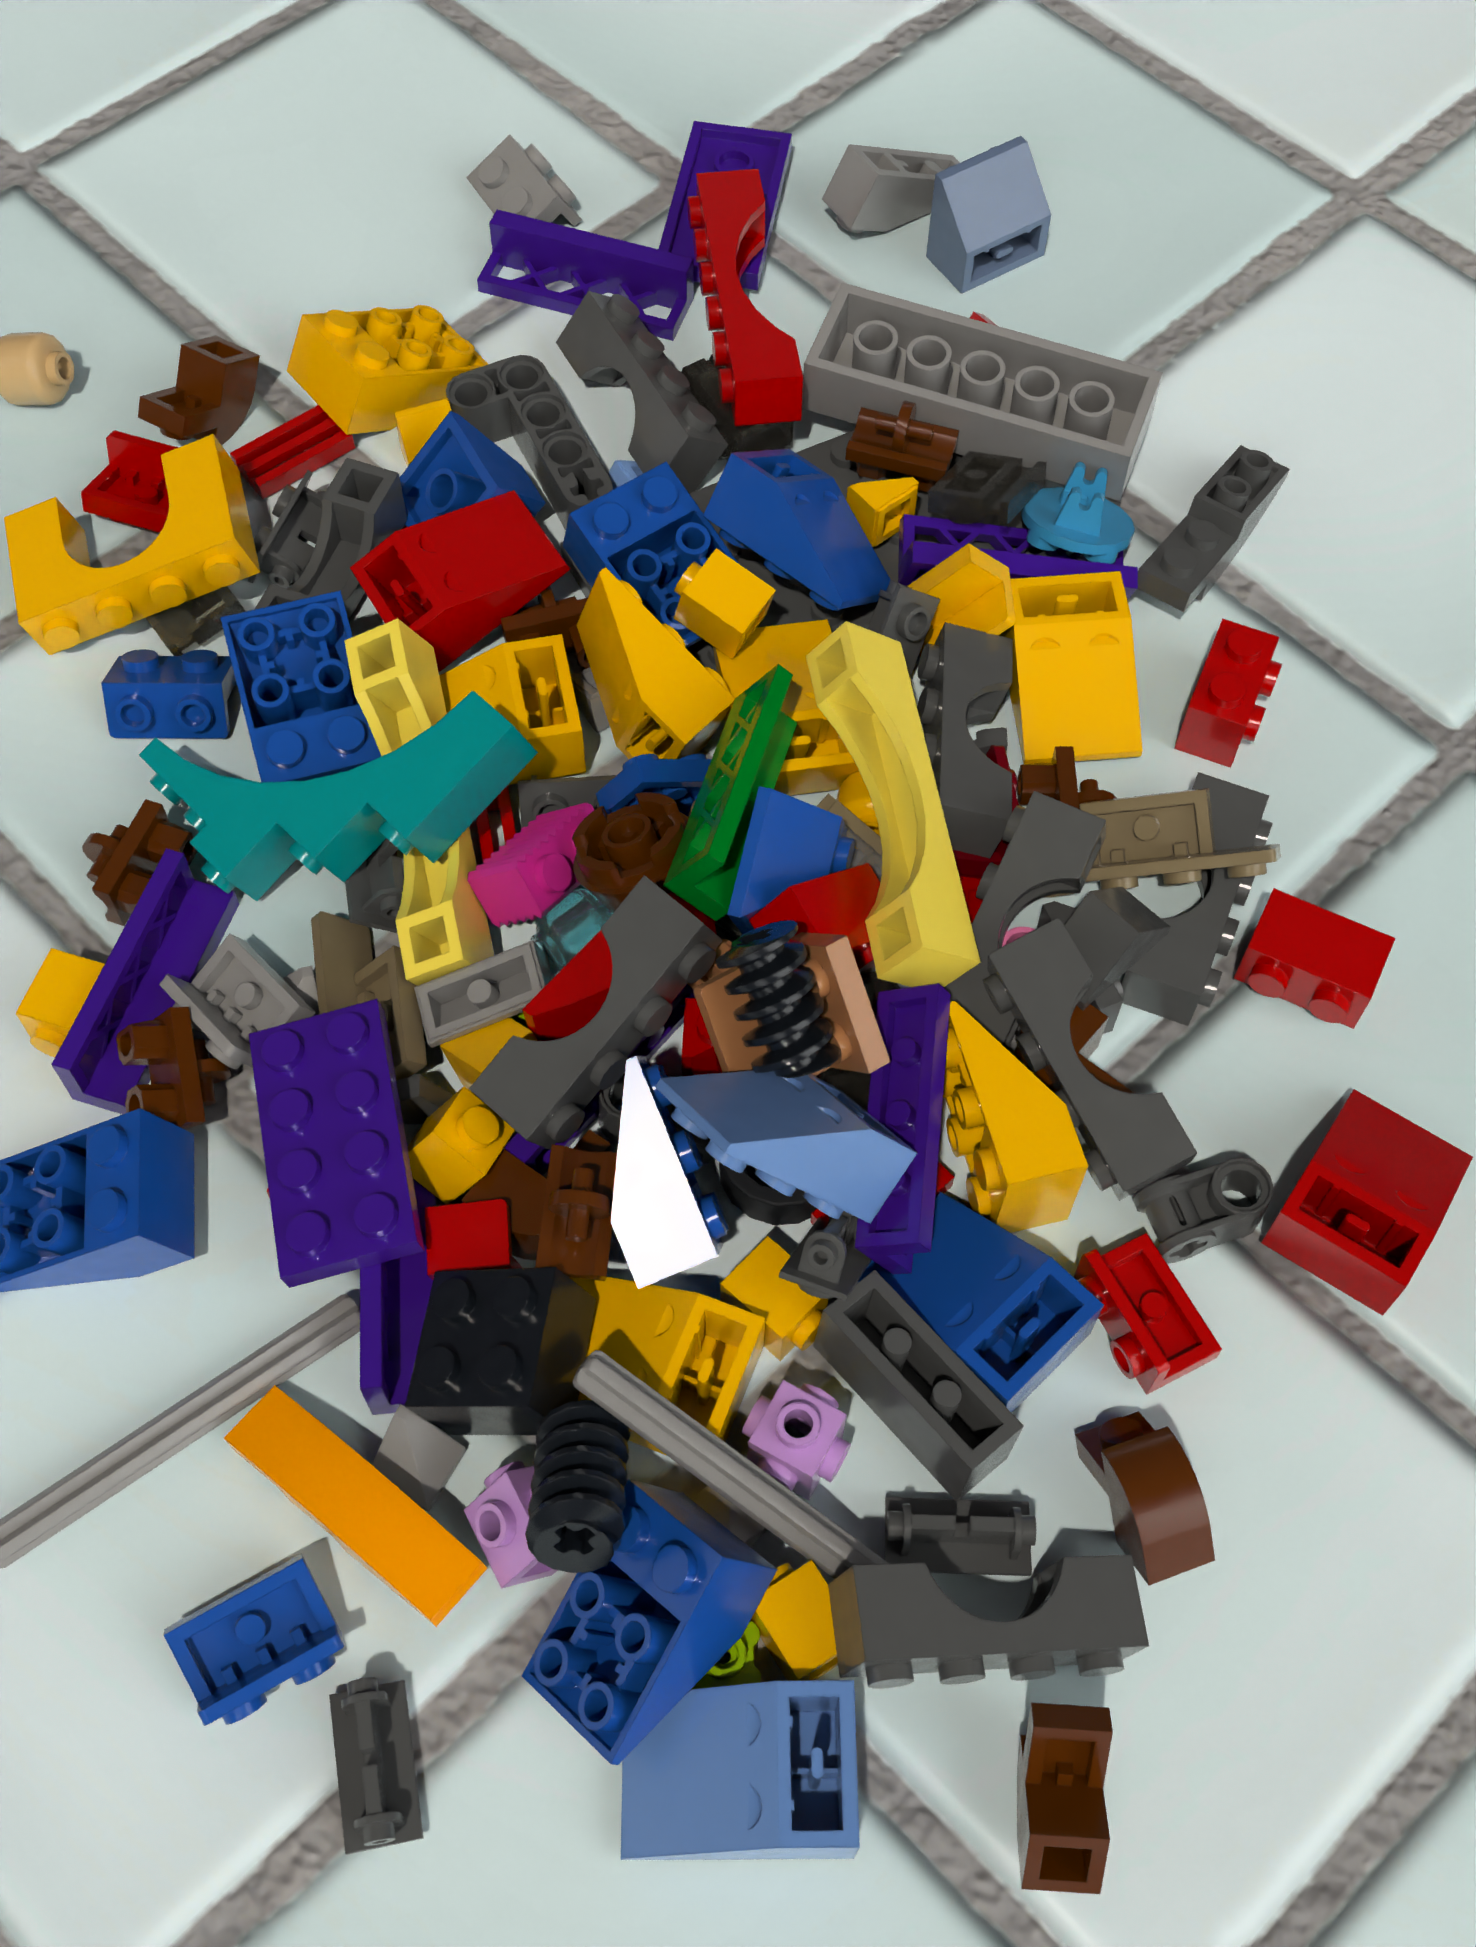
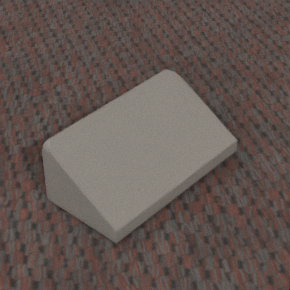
[414,940,551,1048]

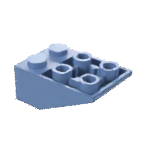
[655,1070,917,1224]
[621,1680,860,1860]

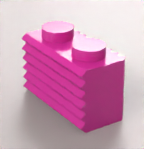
[467,803,595,928]

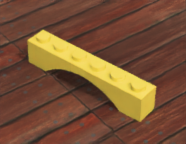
[344,618,494,986]
[806,621,981,987]

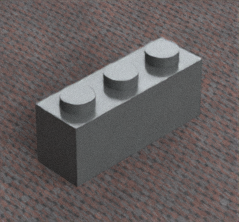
[813,1270,1024,1502]

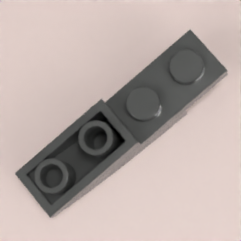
[1138,445,1290,612]

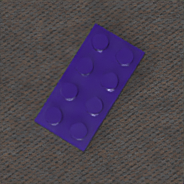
[659,121,792,290]
[249,999,425,1288]

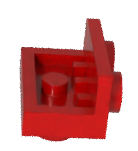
[81,430,178,533]
[1073,1233,1222,1395]

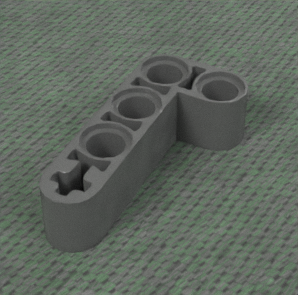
[446,355,613,530]

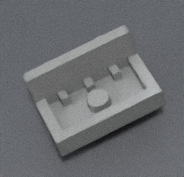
[466,134,582,227]
[159,933,316,1069]

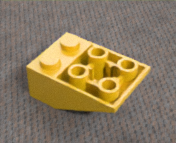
[287,305,488,435]
[577,567,735,759]
[999,571,1143,764]
[713,619,859,796]
[439,634,586,785]
[943,1001,1088,1233]
[569,1277,766,1455]

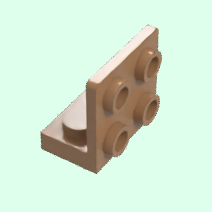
[694,932,890,1076]

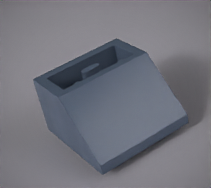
[926,136,1051,294]

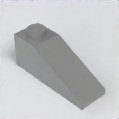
[822,144,960,234]

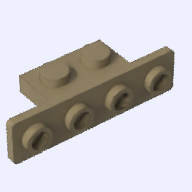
[1045,788,1281,897]
[311,911,427,1081]

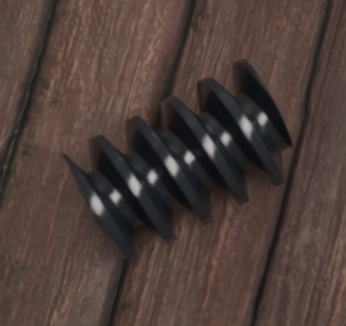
[715,920,841,1078]
[525,1400,631,1573]

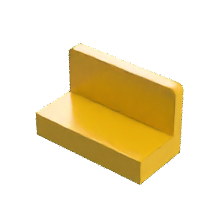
[908,543,1016,657]

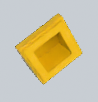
[394,398,451,467]
[846,477,919,547]

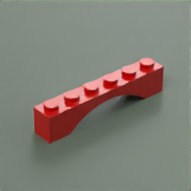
[687,169,803,426]

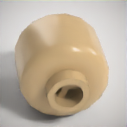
[0,332,74,406]

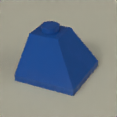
[400,411,546,527]
[727,786,855,934]

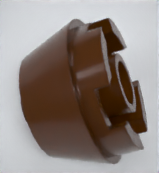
[572,792,689,913]

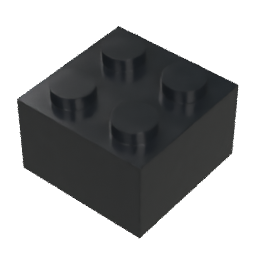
[405,1267,597,1435]

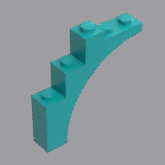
[139,691,538,901]

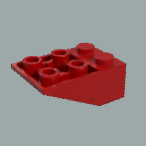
[350,490,570,672]
[1261,1089,1473,1316]

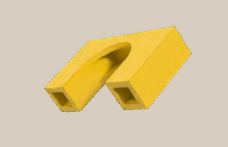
[4,434,261,655]

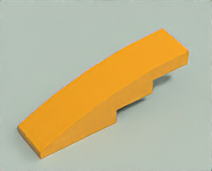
[224,1385,488,1627]

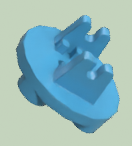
[1021,462,1135,564]

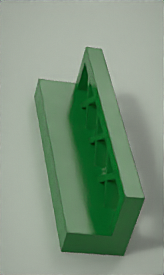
[663,664,797,921]

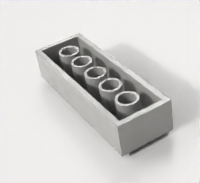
[803,282,1163,501]

